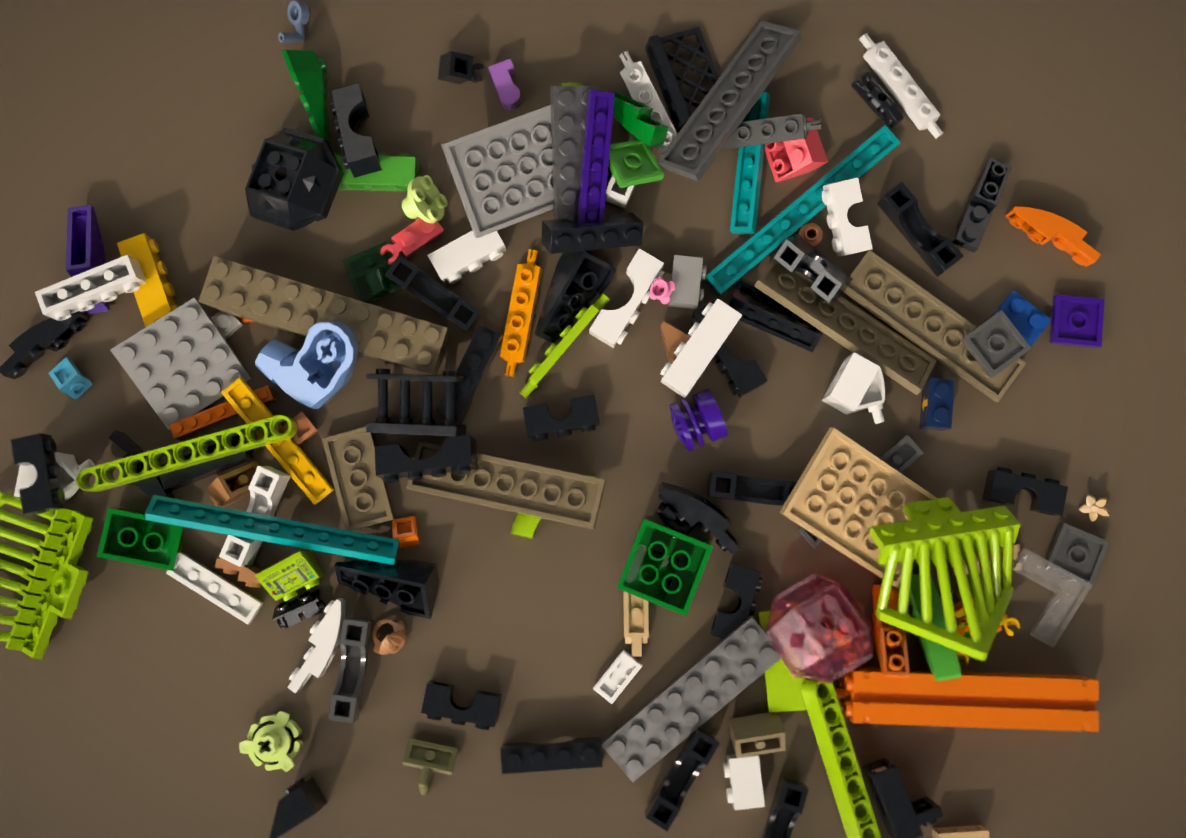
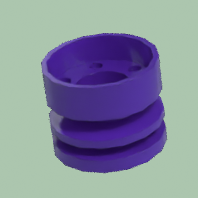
[669,389,728,452]

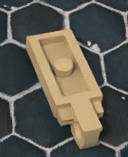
[623,591,649,657]

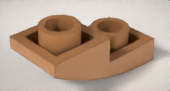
[215,557,262,588]

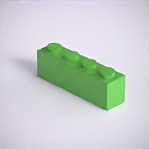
[334,152,419,191]

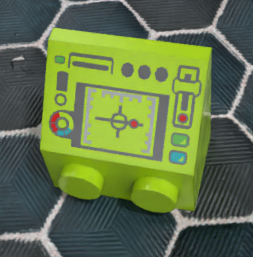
[255,551,324,602]

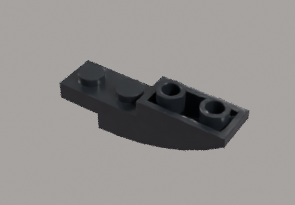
[953,157,1012,253]
[0,311,90,379]
[658,482,740,555]

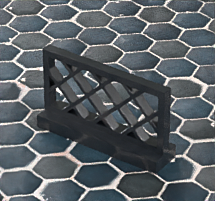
[645,27,719,133]

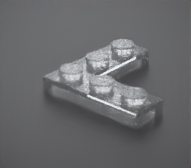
[1012,547,1092,648]

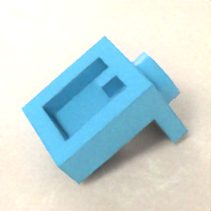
[48,357,93,400]

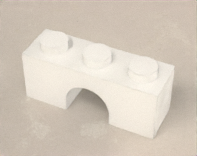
[822,178,873,256]

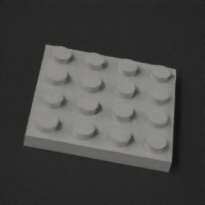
[110,296,252,430]

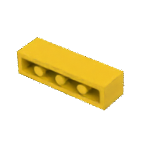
[117,233,179,327]

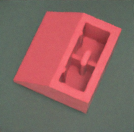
[764,118,828,182]

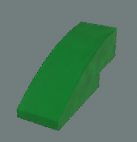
[611,92,669,146]

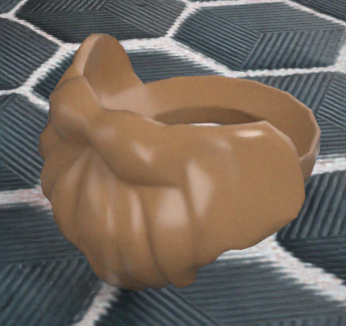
[372,618,407,655]

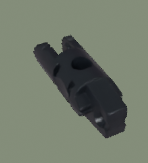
[851,72,904,128]

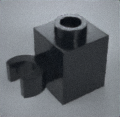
[438,51,484,84]

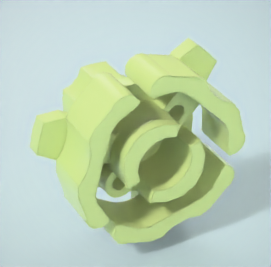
[239,711,303,772]

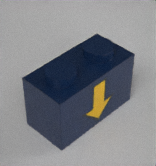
[919,378,954,431]

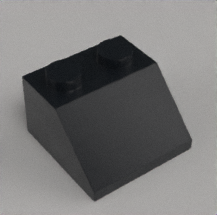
[270,777,327,838]

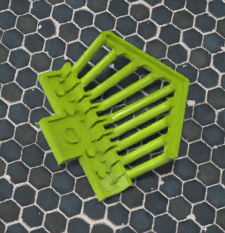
[0,491,94,660]
[869,497,1021,660]

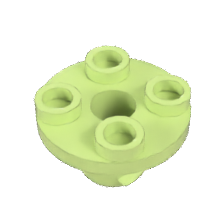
[402,175,448,223]

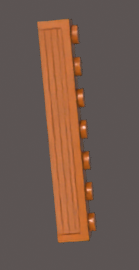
[169,385,277,440]

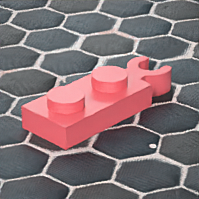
[380,218,444,265]

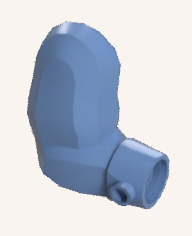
[255,321,358,409]

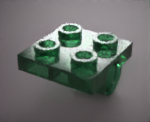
[342,242,402,303]

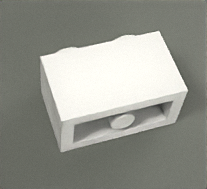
[723,754,765,810]

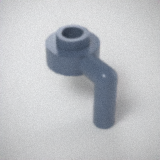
[278,1,310,42]

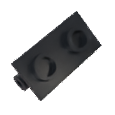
[272,589,326,629]

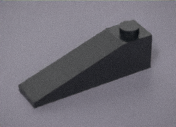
[534,251,617,343]
[334,560,439,619]

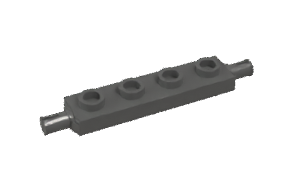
[722,114,823,150]

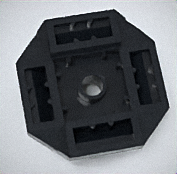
[245,128,344,231]

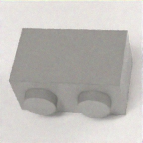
[668,255,707,310]

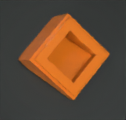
[392,515,420,549]

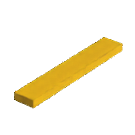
[221,377,335,505]

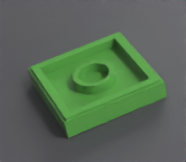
[608,139,664,188]

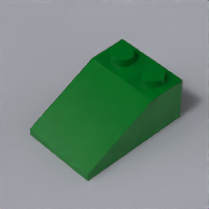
[97,507,183,571]

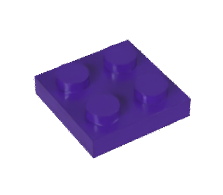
[1050,294,1105,348]

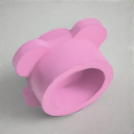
[649,277,676,304]

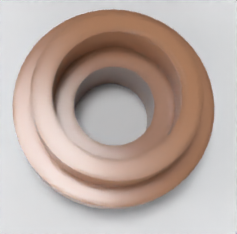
[799,223,823,247]

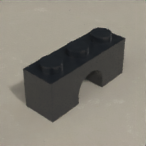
[774,235,853,303]
[523,395,600,441]
[11,433,65,515]
[982,467,1068,516]
[710,563,763,639]
[421,680,502,730]

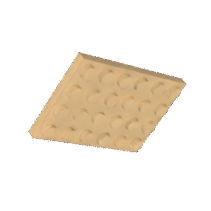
[779,427,938,588]

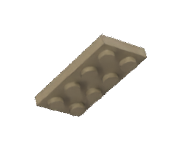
[322,427,395,531]

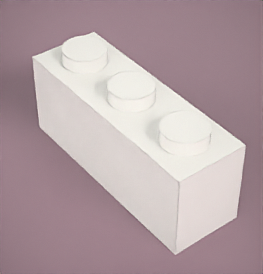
[428,230,506,285]

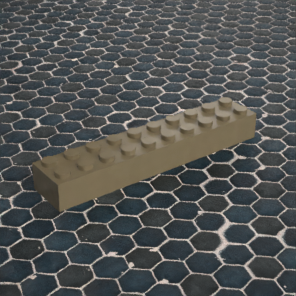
[198,256,450,375]

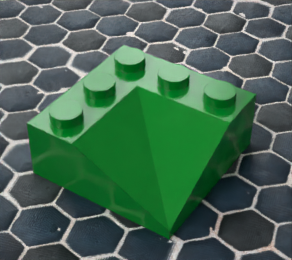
[617,519,713,616]

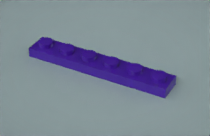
[577,90,615,223]

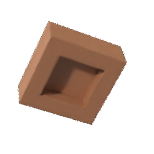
[283,411,319,446]

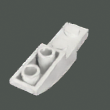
[287,598,346,693]

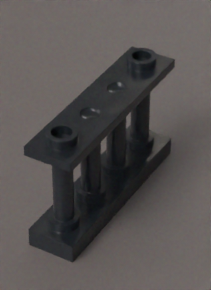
[366,369,467,437]

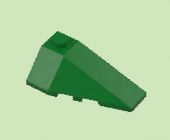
[281,50,330,144]

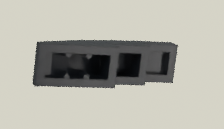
[109,430,176,499]

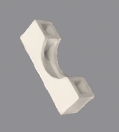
[589,248,665,348]
[219,466,290,567]

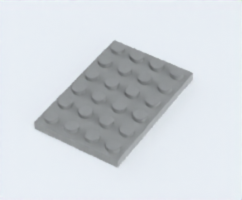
[441,105,607,238]

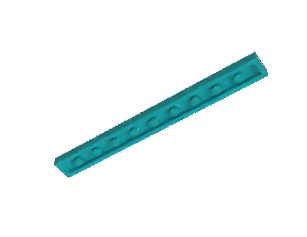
[705,125,901,296]
[145,495,400,565]

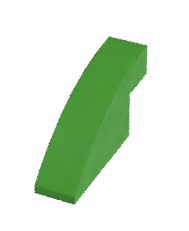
[909,574,961,682]

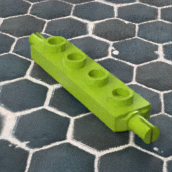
[519,294,610,399]

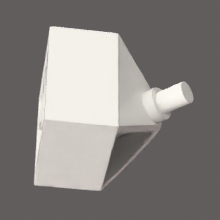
[821,352,885,424]
[14,452,95,502]

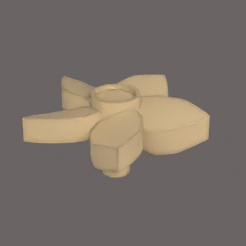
[1078,494,1110,522]

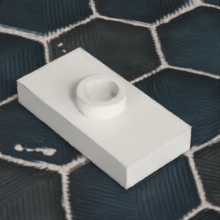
[593,649,643,704]

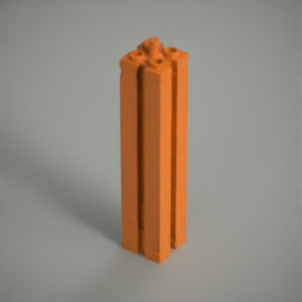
[835,666,1099,732]

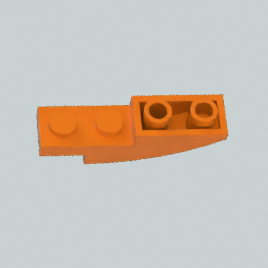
[1005,206,1101,267]
[872,585,910,678]

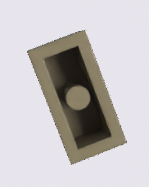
[729,712,786,758]

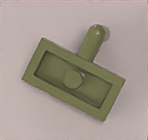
[403,738,458,795]

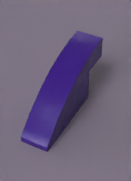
[66,205,110,314]

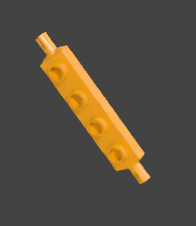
[500,249,542,377]

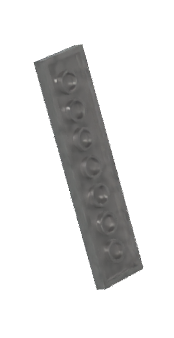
[601,616,785,782]

